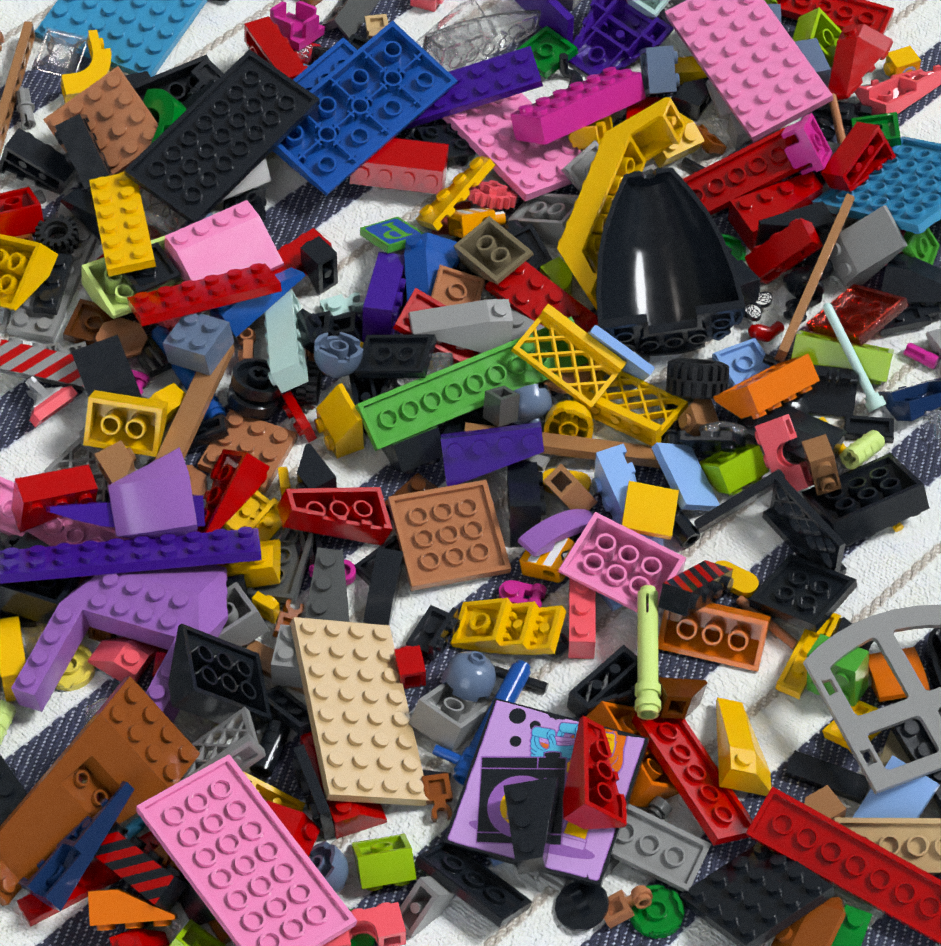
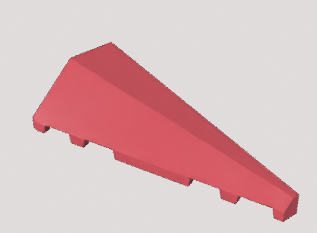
[854,65,941,115]

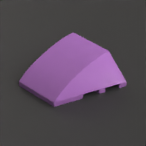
[108,447,197,539]

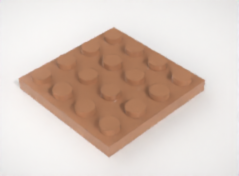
[43,66,158,175]
[388,480,511,591]

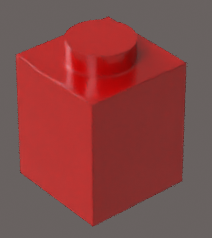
[394,645,426,689]

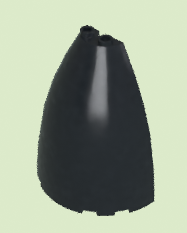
[596,167,746,356]

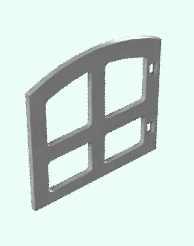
[803,605,941,794]

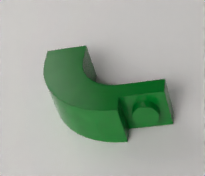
[143,89,187,144]

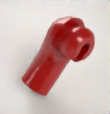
[748,321,785,342]

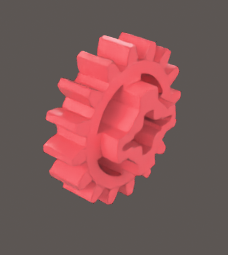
[467,180,518,210]

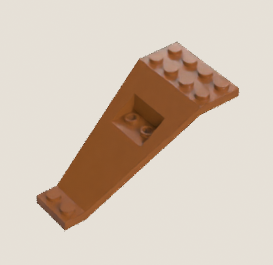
[0,676,200,906]

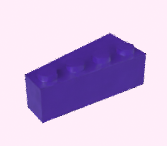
[362,252,406,342]
[441,422,544,486]

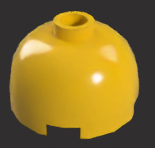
[544,400,594,438]

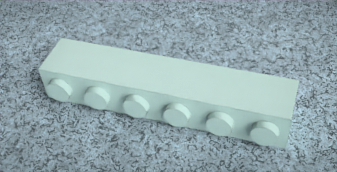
[264,289,309,393]

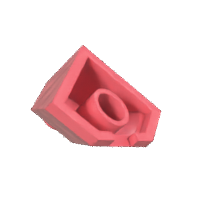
[88,637,159,683]

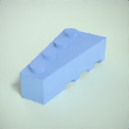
[592,443,664,546]

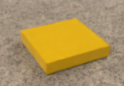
[621,481,679,540]

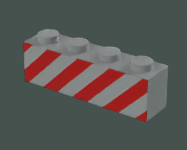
[0,337,86,391]

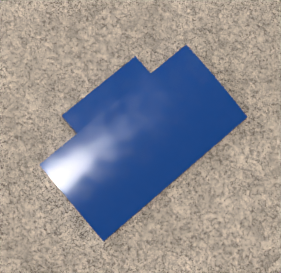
[273,20,458,196]

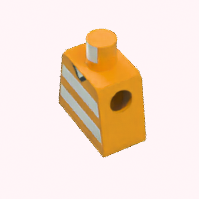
[447,207,506,238]
[519,538,575,583]

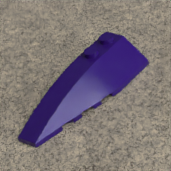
[46,494,205,531]

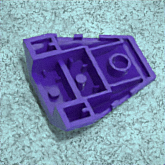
[568,0,674,76]

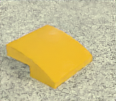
[223,491,282,541]

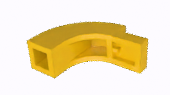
[60,30,111,104]
[0,615,26,702]

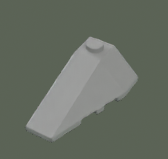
[408,299,513,354]

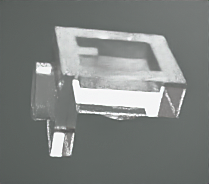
[922,410,941,449]

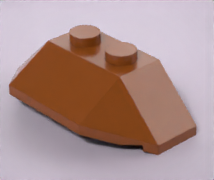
[771,897,846,946]

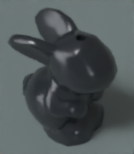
[782,252,834,306]

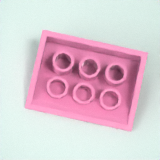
[164,200,284,281]
[558,512,686,612]

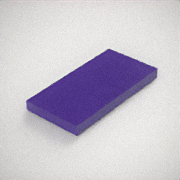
[515,0,574,44]

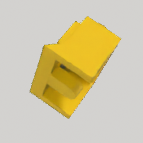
[569,115,613,149]

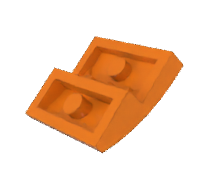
[869,647,930,702]

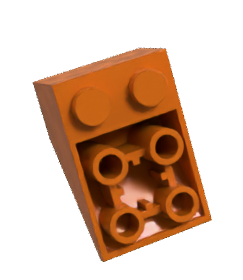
[88,889,178,931]

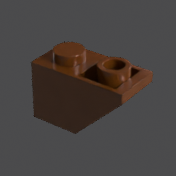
[658,677,707,719]

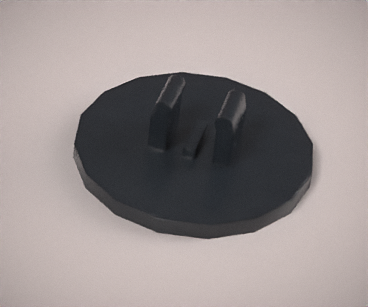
[555,882,609,931]

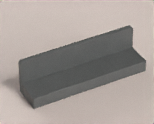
[321,0,380,39]

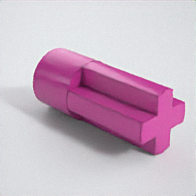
[903,343,940,370]

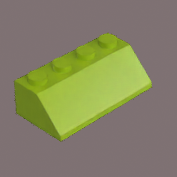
[791,330,894,385]

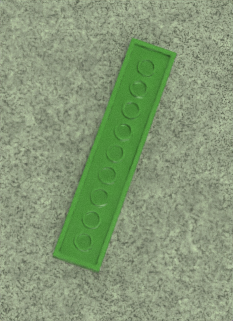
[355,317,588,451]

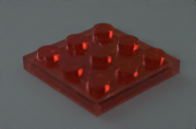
[807,284,909,346]

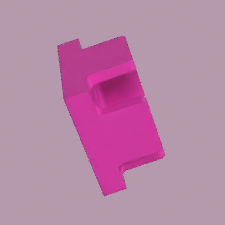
[270,1,325,51]
[781,113,833,175]

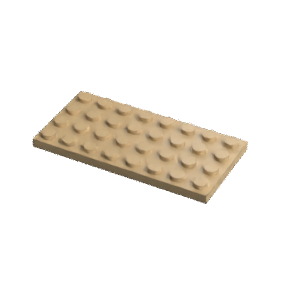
[290,617,429,806]

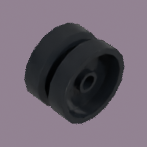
[227,358,282,419]

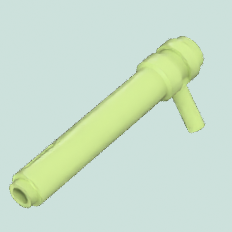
[635,585,661,720]

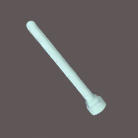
[823,303,886,412]

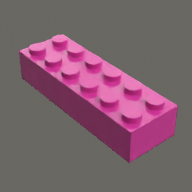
[510,67,646,145]

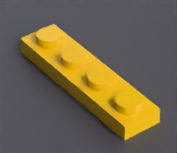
[775,613,841,700]

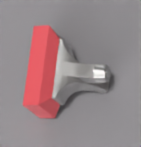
[25,376,78,428]

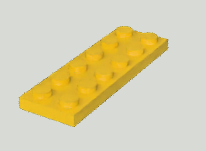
[89,172,156,277]

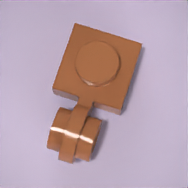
[237,328,256,361]
[604,885,653,929]

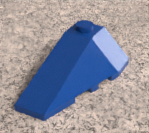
[404,232,460,301]
[210,267,306,337]

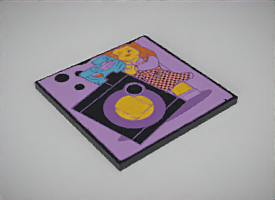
[443,698,649,888]

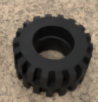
[666,358,729,399]

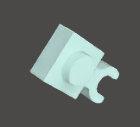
[319,292,364,317]

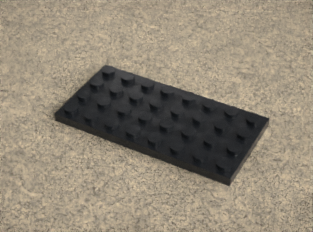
[124,49,320,224]

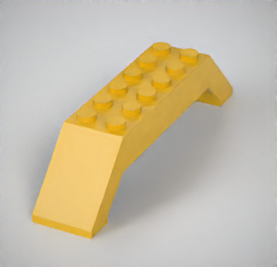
[557,97,686,310]

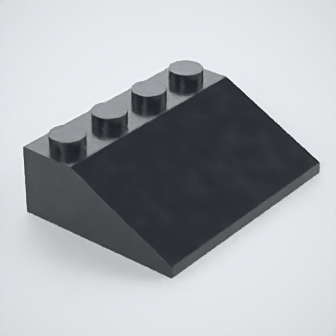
[802,453,930,547]
[168,624,272,731]

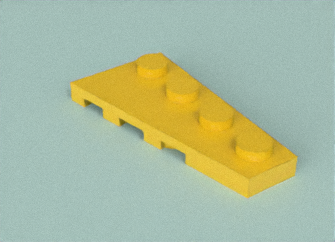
[416,156,495,231]

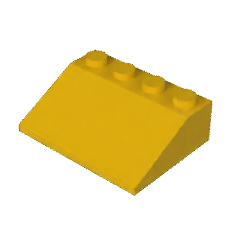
[0,234,58,311]

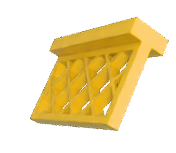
[511,304,626,410]
[573,370,688,446]

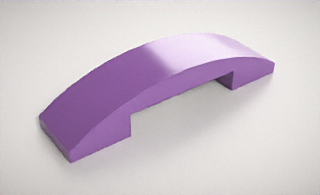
[518,509,594,557]

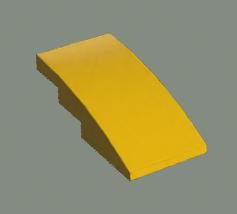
[451,598,566,655]

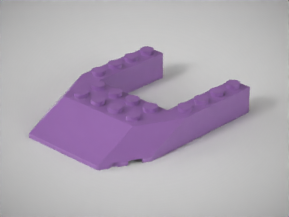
[11,565,228,723]

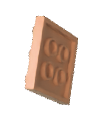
[198,409,298,493]

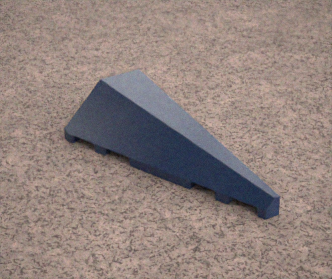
[878,378,941,421]
[18,781,134,911]

